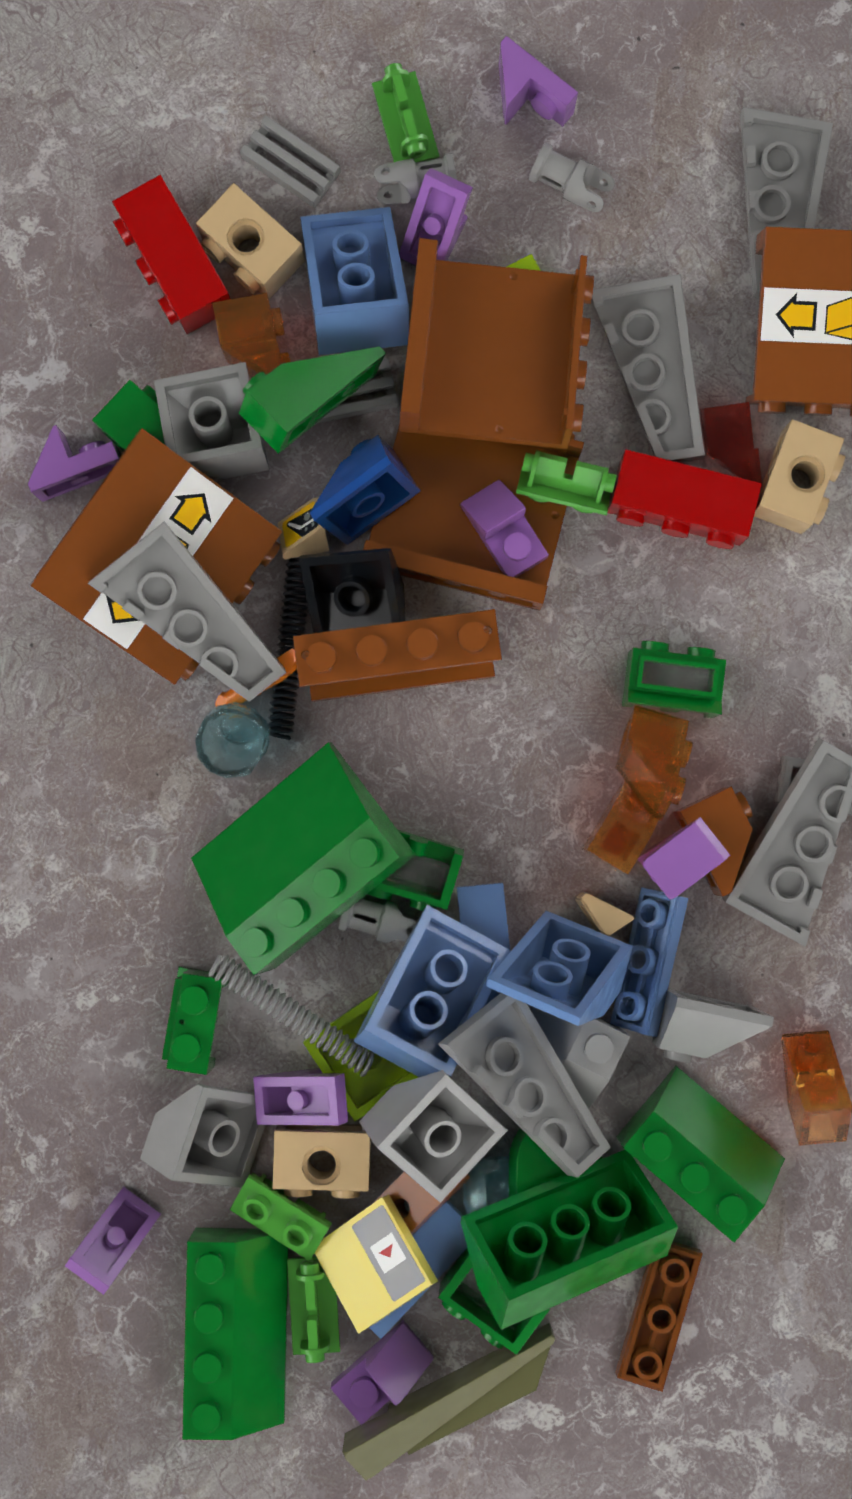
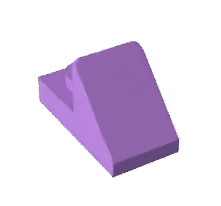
[499,36,578,127]
[399,168,473,265]
[28,425,122,502]
[460,480,549,578]
[637,817,730,899]
[253,1068,348,1126]
[65,1186,161,1295]
[331,1320,434,1425]

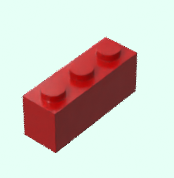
[112,174,234,334]
[607,449,762,549]

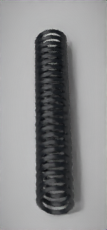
[266,558,308,740]

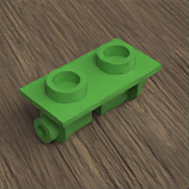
[372,63,440,163]
[516,450,617,516]
[230,1173,332,1261]
[287,1256,340,1363]

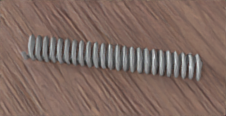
[208,955,374,1077]

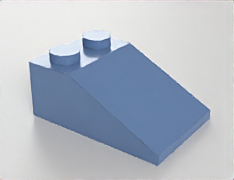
[300,207,409,355]
[353,905,511,1077]
[486,911,633,1026]

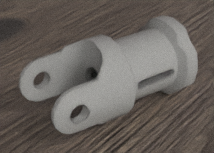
[528,142,615,212]
[374,153,457,205]
[338,898,419,943]

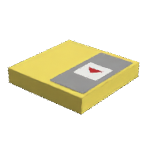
[314,1195,438,1334]

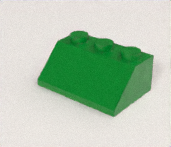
[616,1066,785,1243]

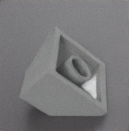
[154,362,269,479]
[652,989,774,1063]
[530,1006,630,1109]
[359,1070,508,1203]
[140,1084,266,1188]

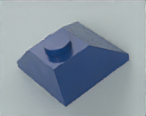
[310,435,420,545]

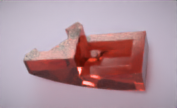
[700,402,762,488]

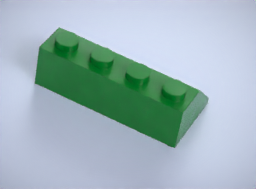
[461,1150,678,1330]
[182,1227,289,1440]

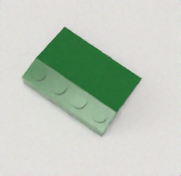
[191,742,416,975]

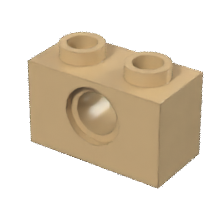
[196,183,305,300]
[754,419,845,534]
[273,1124,371,1199]

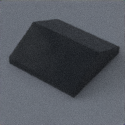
[299,548,406,633]

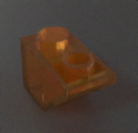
[212,293,291,378]
[615,705,693,821]
[582,770,670,875]
[781,1030,852,1146]

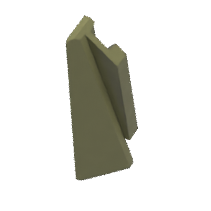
[342,1323,555,1481]

